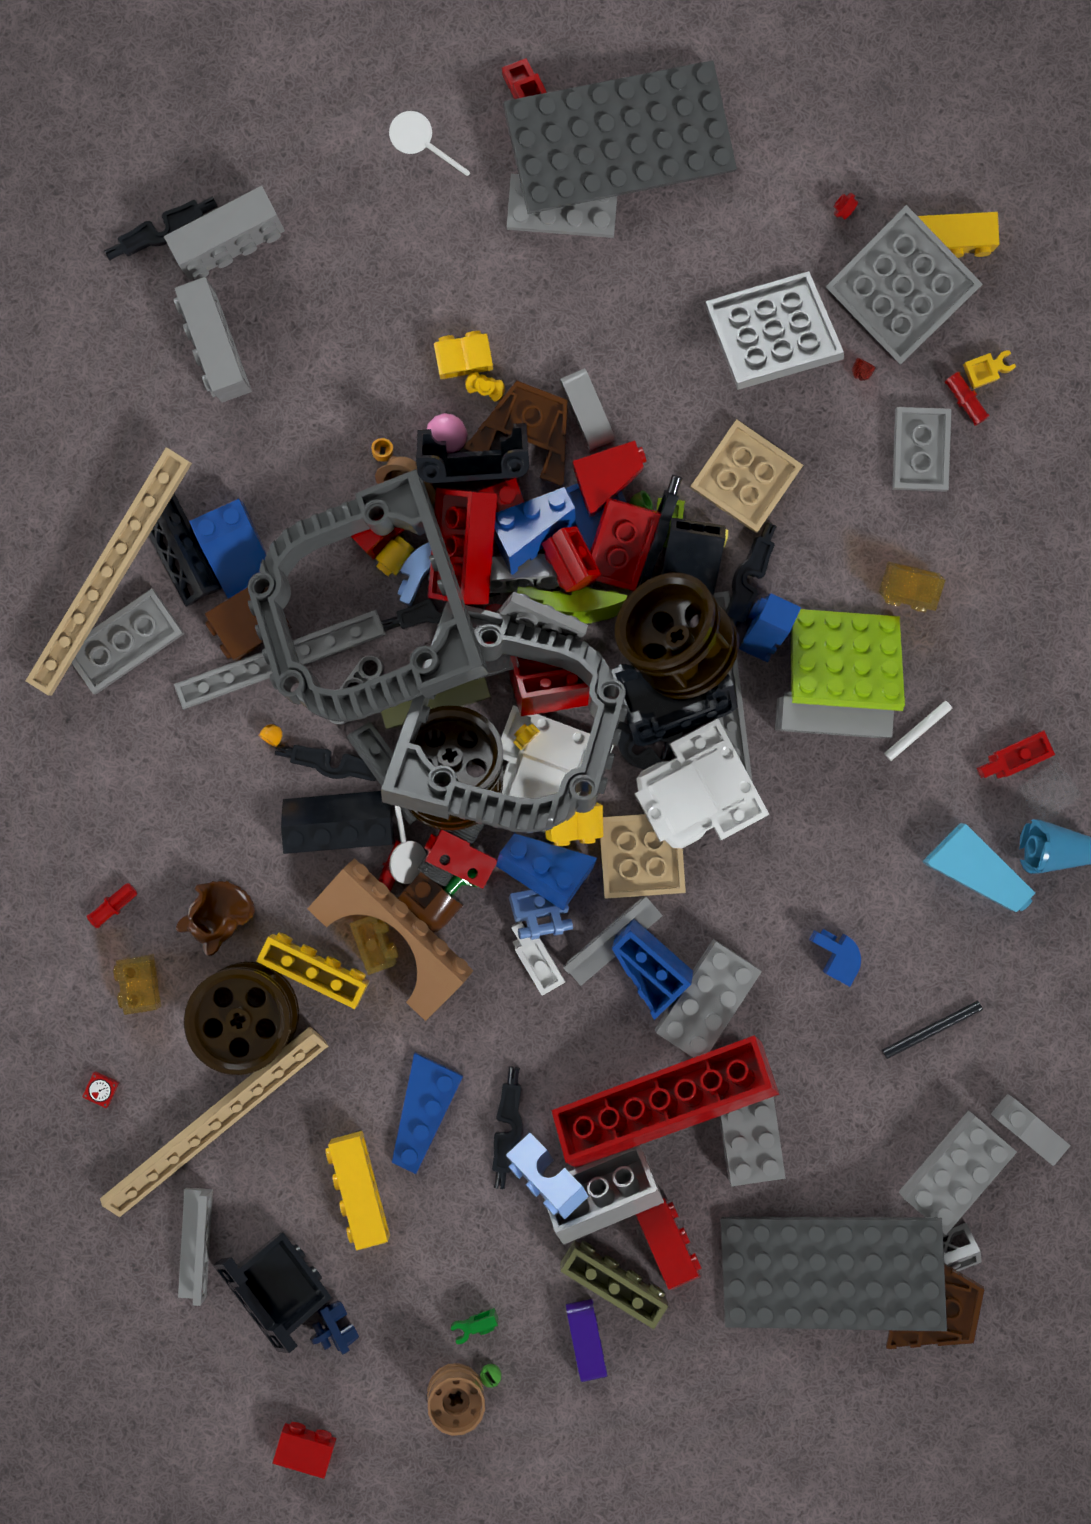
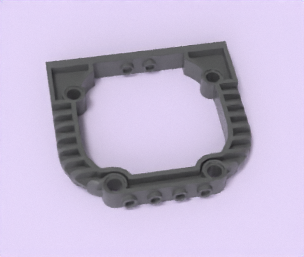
[248,469,489,722]
[381,601,628,833]

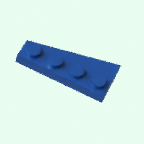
[392,1052,463,1174]

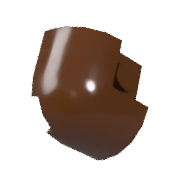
[397,872,464,933]

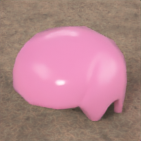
[427,413,467,453]

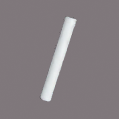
[884,701,952,761]

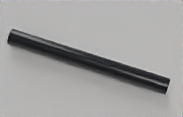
[882,1000,983,1059]

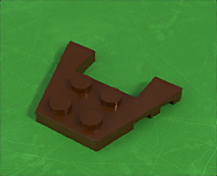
[464,381,568,487]
[886,1263,984,1349]

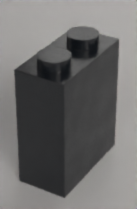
[661,518,726,596]

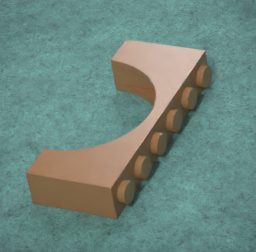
[307,858,473,1021]

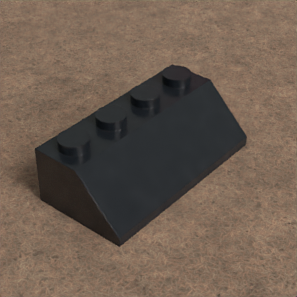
[281,791,395,854]

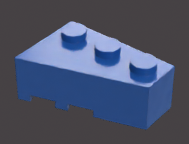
[494,487,576,575]
[739,593,801,663]
[496,833,597,911]
[612,919,693,1020]

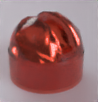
[852,358,876,381]

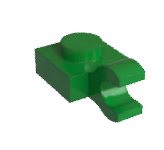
[451,1308,498,1344]

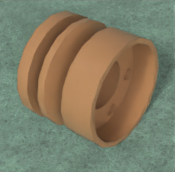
[427,1363,485,1436]

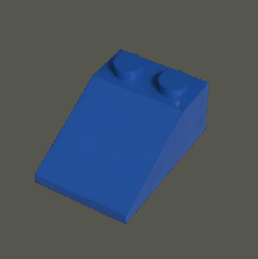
[189,499,267,599]

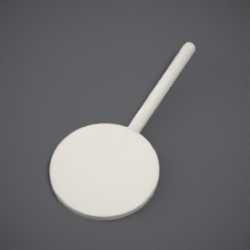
[389,111,470,176]
[389,806,426,884]

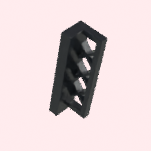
[149,493,222,607]

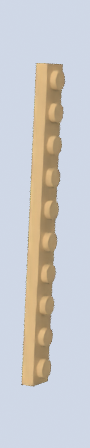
[26,447,192,696]
[100,1027,328,1217]

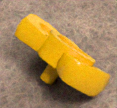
[465,371,505,402]

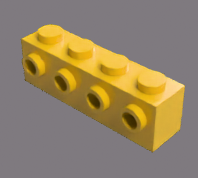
[256,932,370,1009]
[326,1131,390,1250]

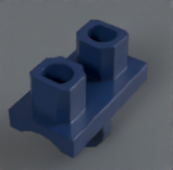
[310,1301,359,1355]

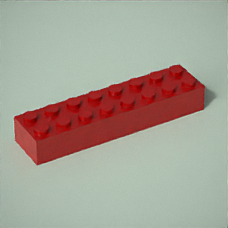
[551,1035,779,1168]

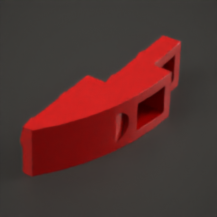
[502,58,547,99]

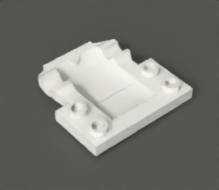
[501,705,614,832]
[634,719,769,849]

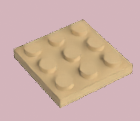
[690,419,803,533]
[600,814,686,899]

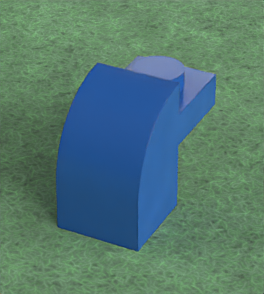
[809,929,861,987]

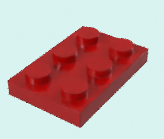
[590,498,661,591]

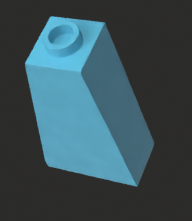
[922,823,1035,912]

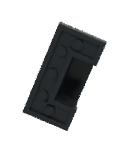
[213,1232,332,1353]

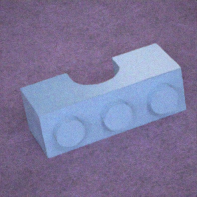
[506,1133,589,1220]

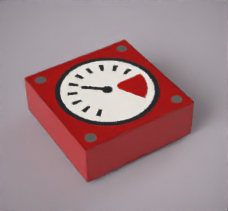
[82,1071,120,1108]

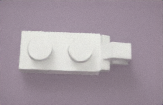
[511,921,565,996]

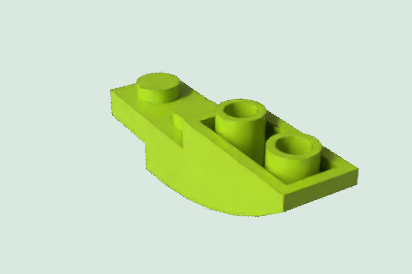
[517,586,627,624]

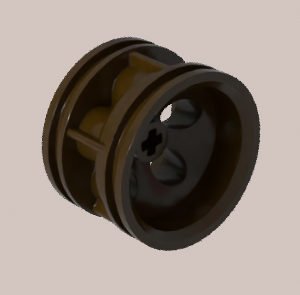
[615,573,739,699]
[408,705,503,830]
[184,962,299,1075]

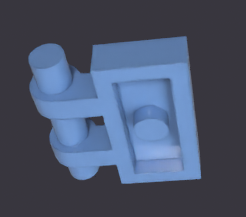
[509,890,573,940]

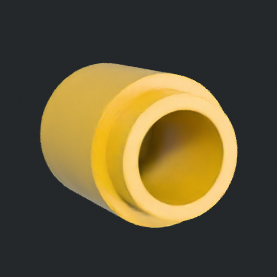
[375,536,414,577]

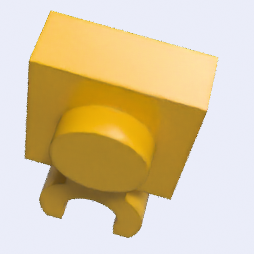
[963,350,1016,390]
[513,723,540,751]

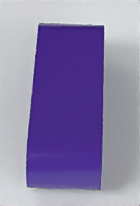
[566,1299,608,1382]

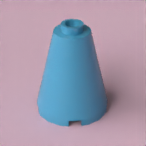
[1019,819,1091,874]

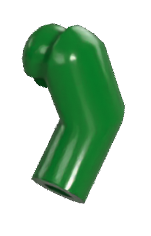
[443,868,478,895]

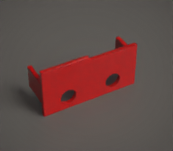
[424,829,497,889]

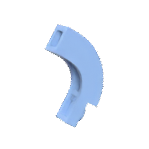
[398,542,432,606]

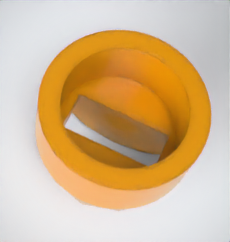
[371,438,393,462]
[258,724,282,747]

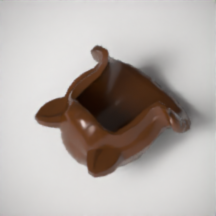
[176,881,255,956]

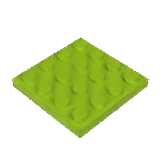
[791,609,905,711]

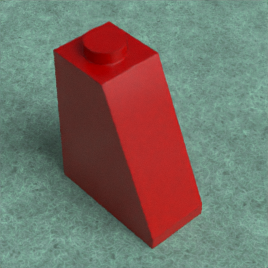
[572,440,647,518]

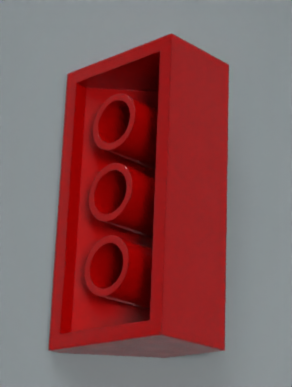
[428,488,497,604]

